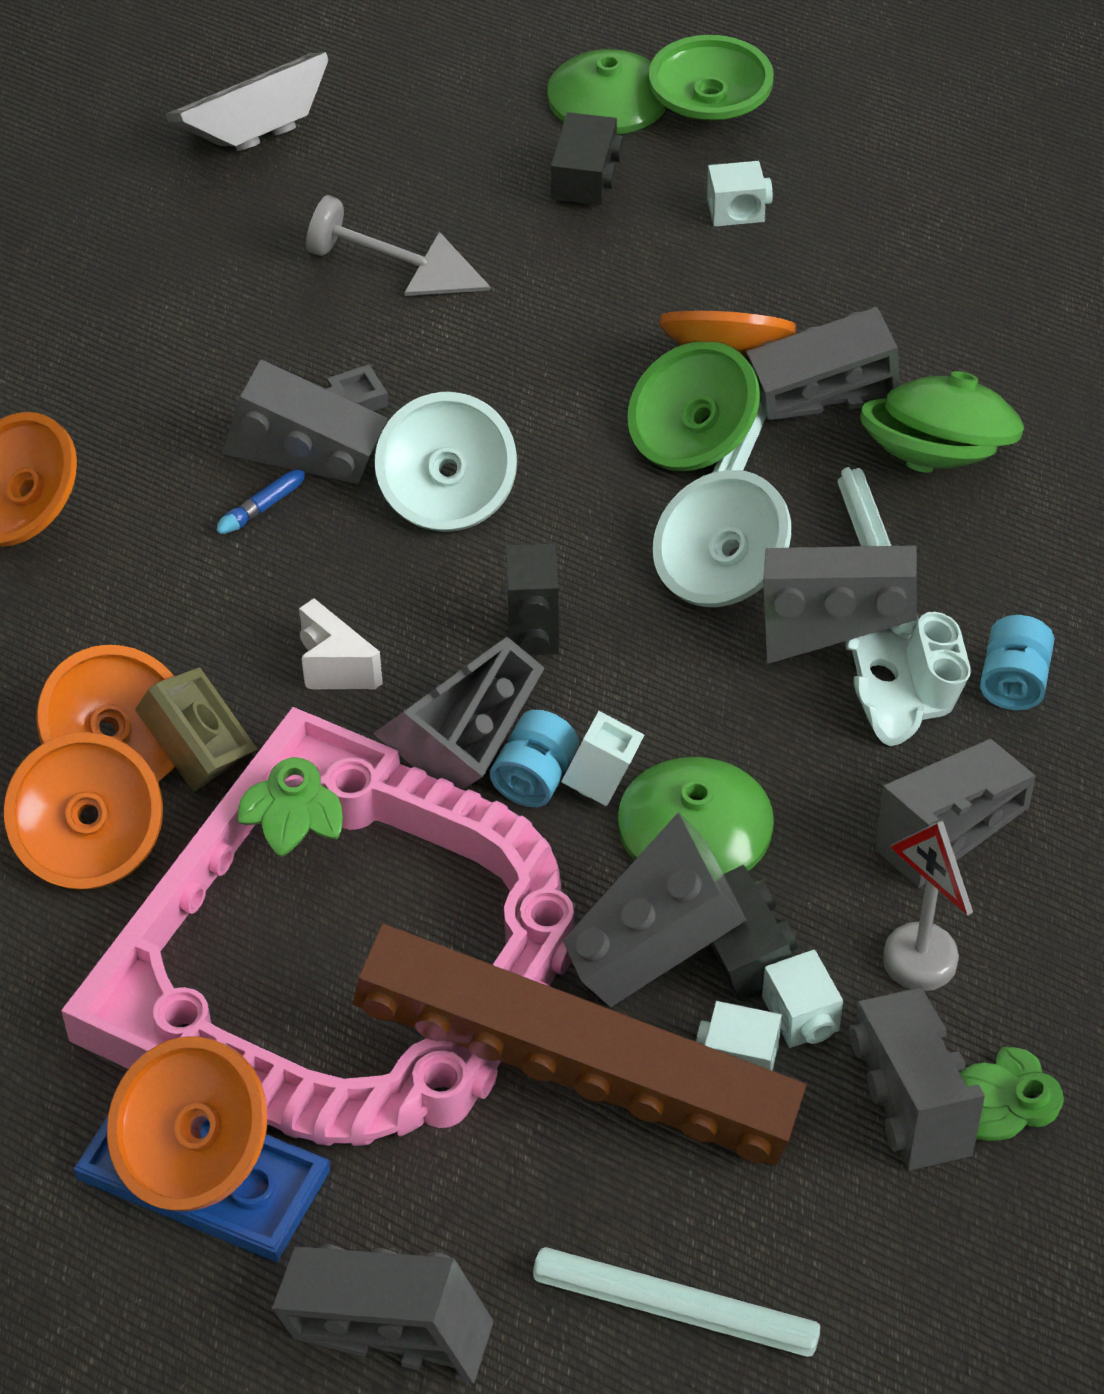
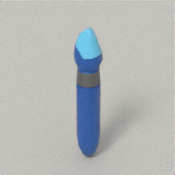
[217,469,305,534]

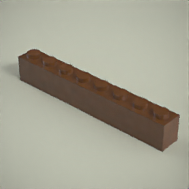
[353,923,807,1166]

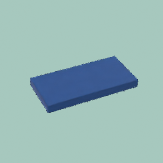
[74,1116,330,1263]

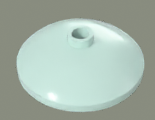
[375,392,517,532]
[653,470,791,607]

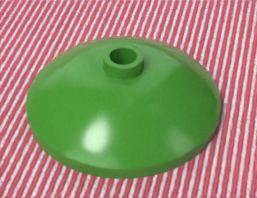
[649,35,774,121]
[547,49,667,134]
[628,342,760,471]
[885,371,1024,446]
[860,398,998,473]
[618,757,774,874]

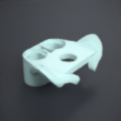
[845,612,970,746]

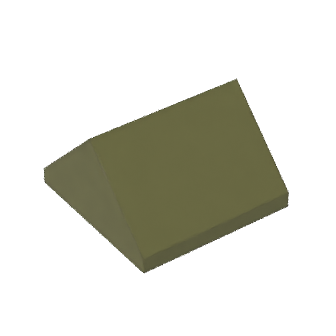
[135,667,258,793]

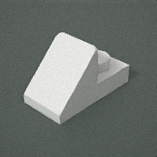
[299,598,383,689]

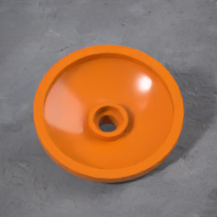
[659,311,796,359]
[0,412,77,547]
[36,645,175,782]
[4,732,163,890]
[107,1036,267,1212]

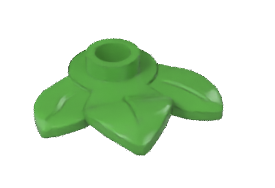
[238,757,343,857]
[960,1047,1064,1141]

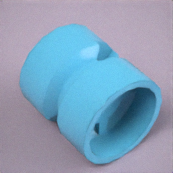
[980,615,1055,710]
[490,710,579,808]

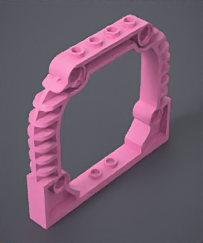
[61,707,574,1146]

